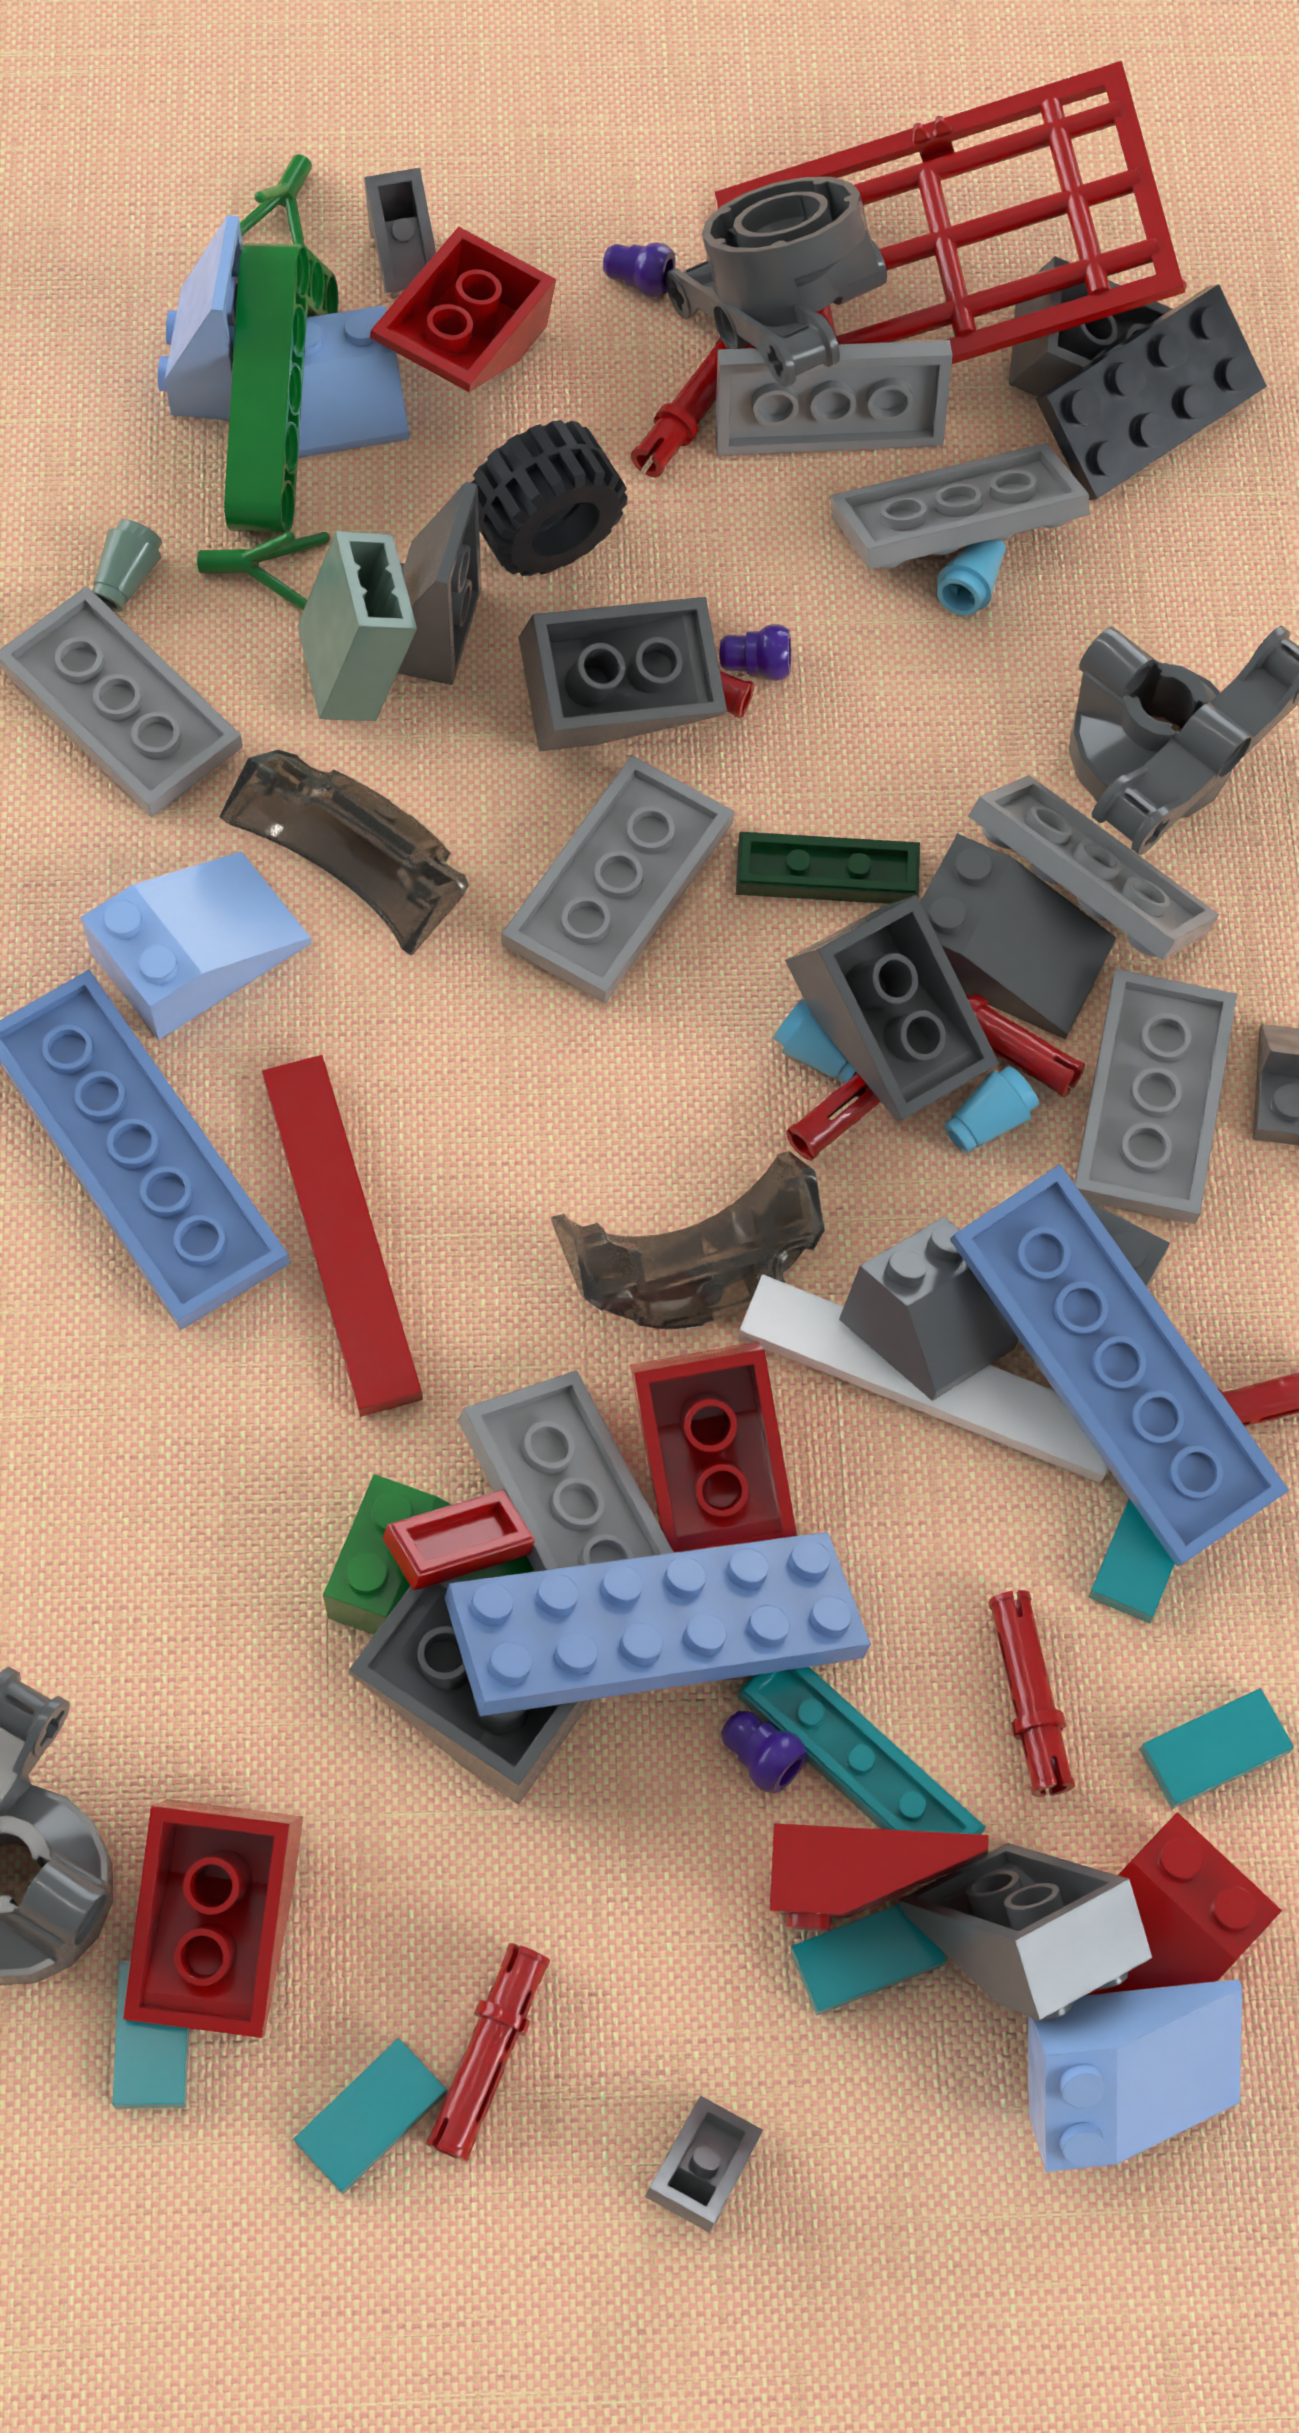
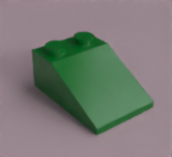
[323,1474,535,1635]

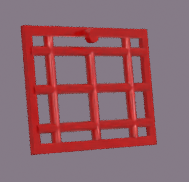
[715,61,1187,364]

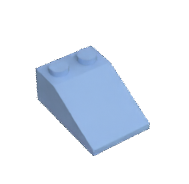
[157,215,243,420]
[81,851,312,1040]
[1028,1979,1243,2172]

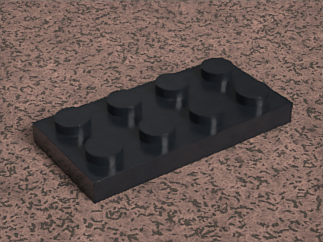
[1035,284,1267,500]

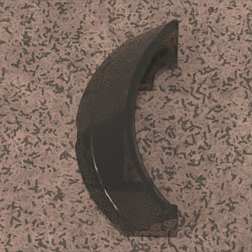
[219,749,469,956]
[551,1151,825,1329]

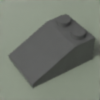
[1009,256,1173,397]
[398,482,482,685]
[518,597,727,752]
[921,833,1117,1040]
[785,895,999,1121]
[349,1578,593,1805]
[898,1843,1152,2021]

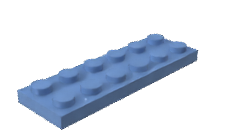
[0,969,290,1331]
[950,1164,1289,1567]
[444,1532,871,1716]

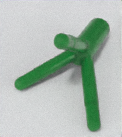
[240,154,312,245]
[197,532,330,610]

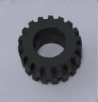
[471,420,628,576]

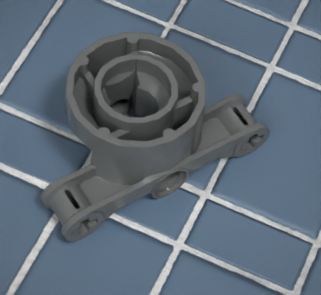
[665,177,887,387]
[1069,625,1299,855]
[0,1667,113,1985]

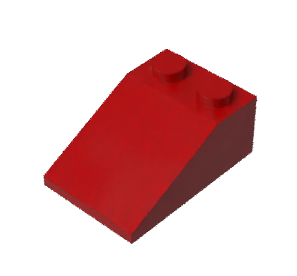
[370,226,556,393]
[630,1341,797,1553]
[123,1799,303,2038]
[1086,1812,1282,1995]
[770,1823,989,1931]

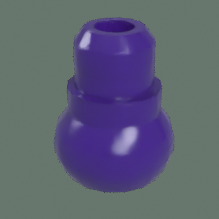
[603,242,676,297]
[719,624,791,681]
[721,1711,808,1793]

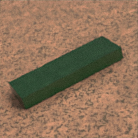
[736,832,920,904]

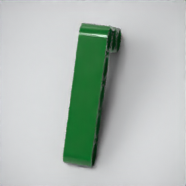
[224,243,339,533]

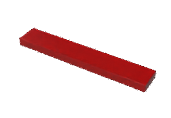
[262,1055,423,1417]

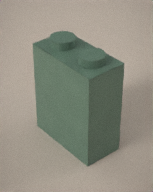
[297,531,417,721]

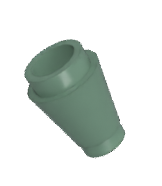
[92,519,162,612]

